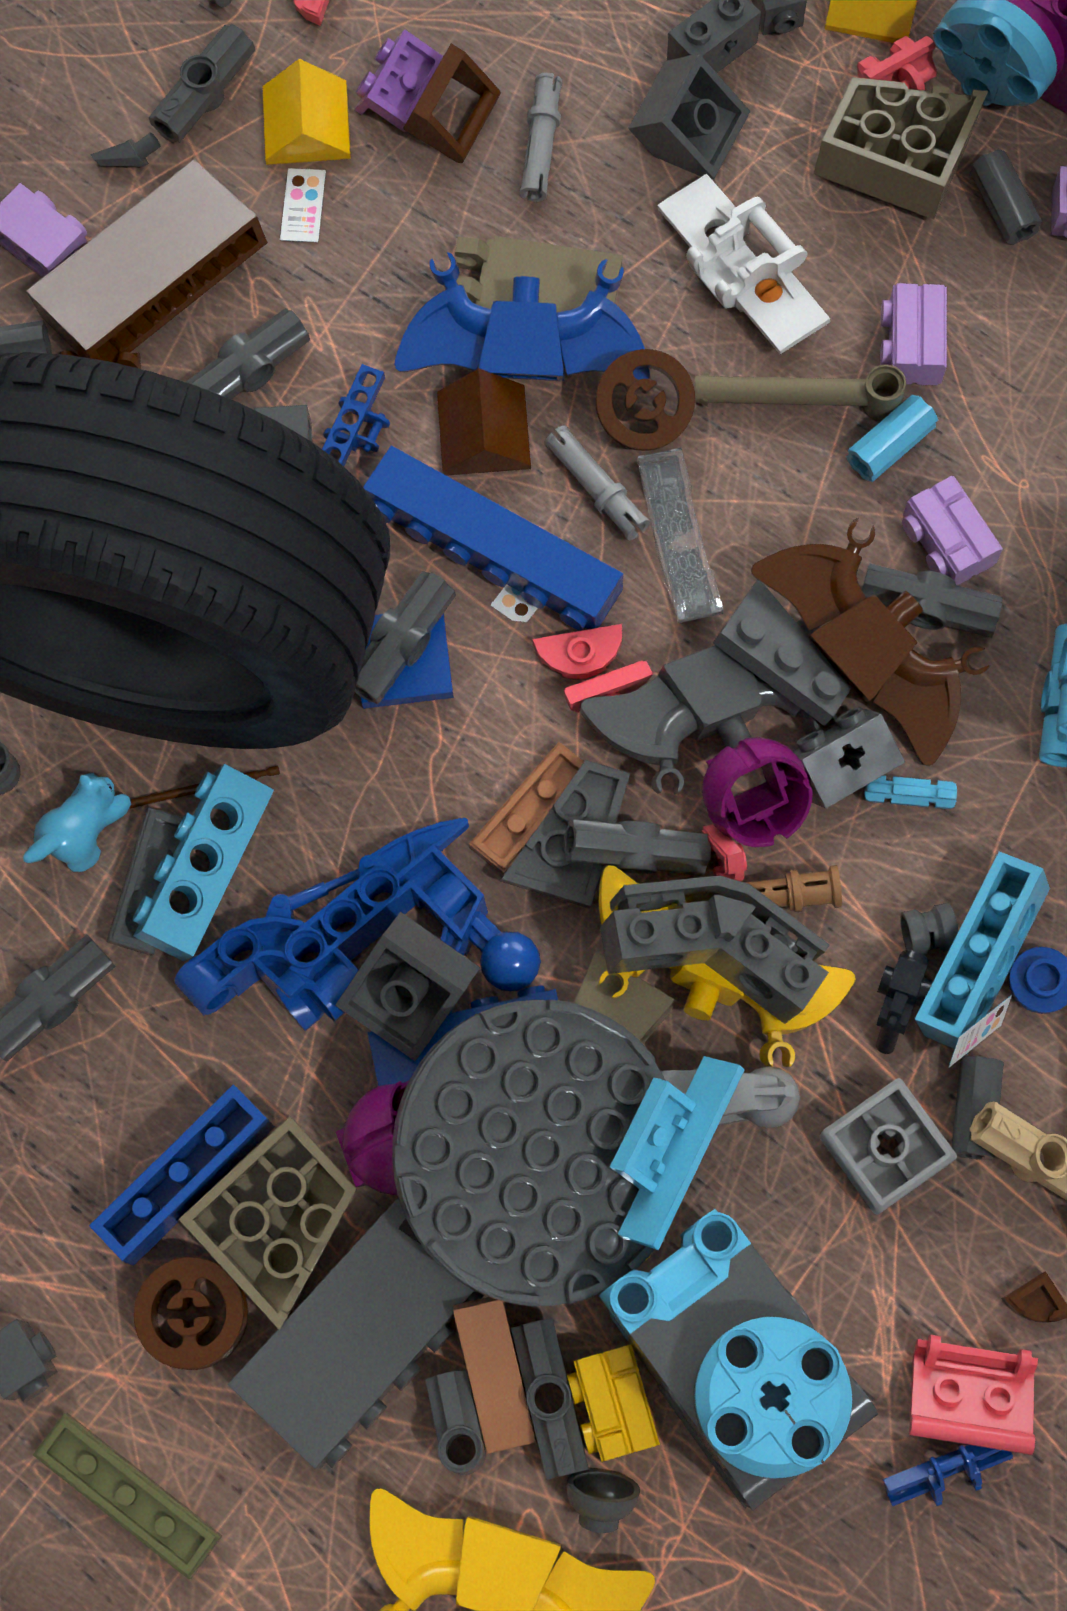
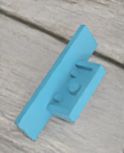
[610,1056,745,1250]

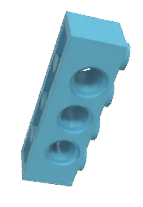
[132,764,274,962]
[915,851,1050,1055]

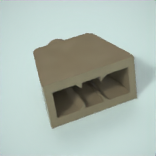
[574,952,674,1044]

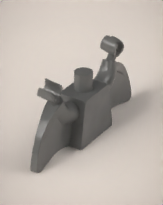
[580,619,837,794]

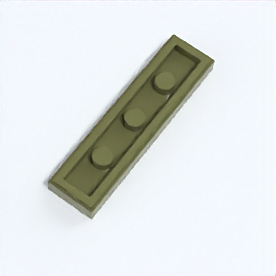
[33,1413,222,1579]

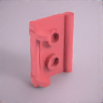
[909,1334,1038,1455]

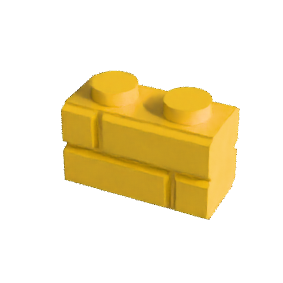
[567,1344,660,1462]

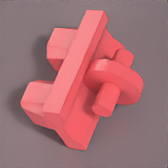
[857,36,937,91]

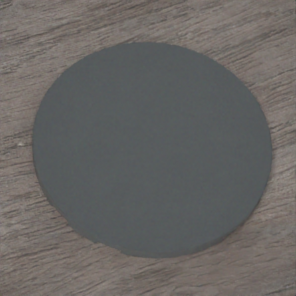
[392,1000,665,1306]

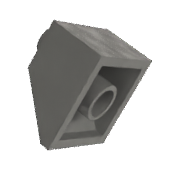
[628,53,751,179]
[335,912,480,1061]

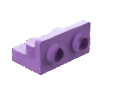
[355,29,443,132]

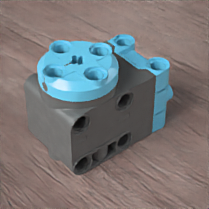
[599,1209,878,1511]

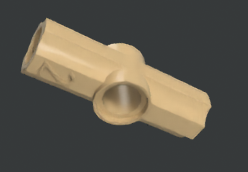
[969,1102,1067,1200]

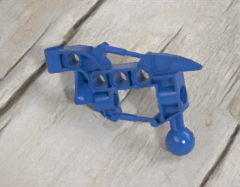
[174,818,541,1031]

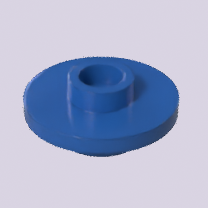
[1009,947,1067,1014]

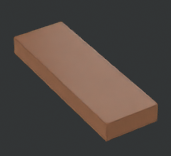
[469,742,584,875]
[453,1297,536,1454]

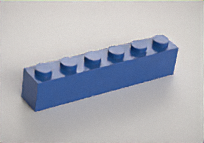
[363,445,623,630]

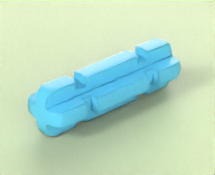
[864,775,957,809]

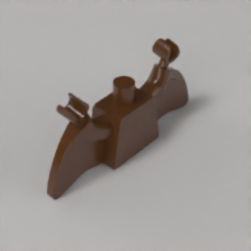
[751,518,990,766]

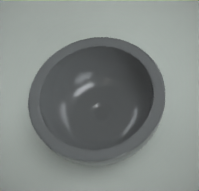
[567,1469,640,1533]

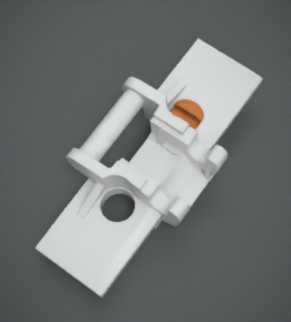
[658,174,830,354]

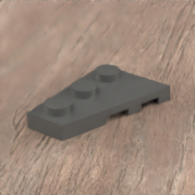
[713,580,851,726]

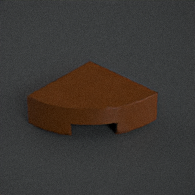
[1001,1271,1067,1323]

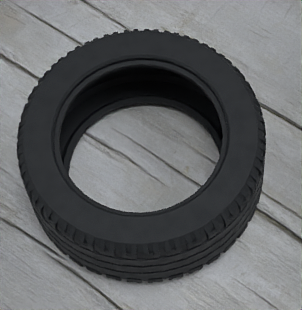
[0,352,390,749]

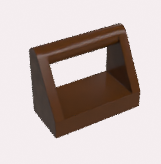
[403,43,501,163]

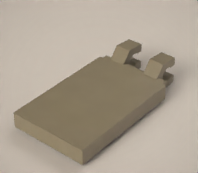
[455,236,623,312]

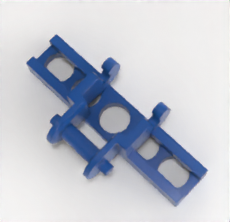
[322,364,390,466]
[883,1445,1013,1506]

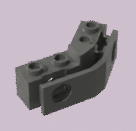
[600,876,830,1024]

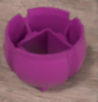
[702,737,813,847]
[336,1080,409,1195]

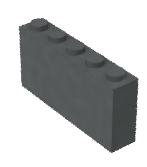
[227,1197,486,1469]

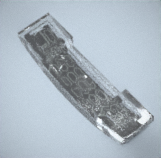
[638,447,724,623]

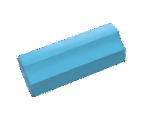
[846,395,938,482]

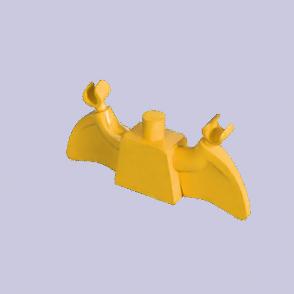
[598,866,855,1067]
[370,1488,655,1611]

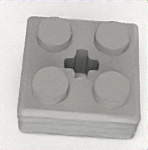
[820,1078,957,1215]

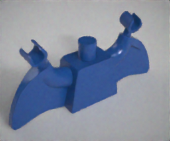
[394,252,650,381]

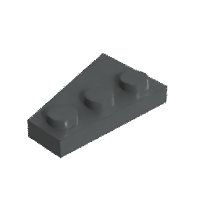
[500,760,630,909]

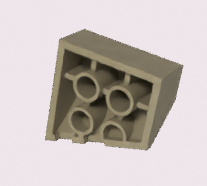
[814,77,988,220]
[179,1116,357,1331]

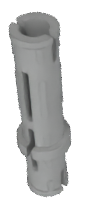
[520,73,562,202]
[545,425,650,541]

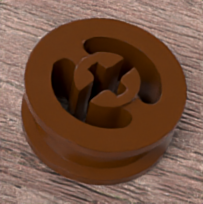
[596,349,695,451]
[134,1257,248,1370]

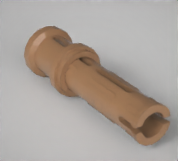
[744,865,842,912]

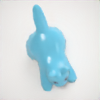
[23,773,131,872]

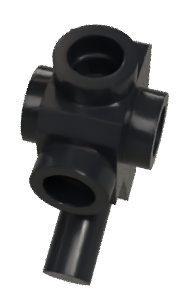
[876,950,933,1054]

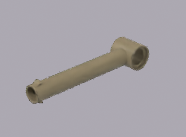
[695,364,906,421]

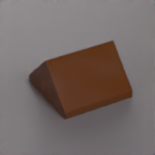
[437,368,531,476]

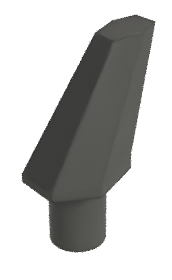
[90,132,161,167]

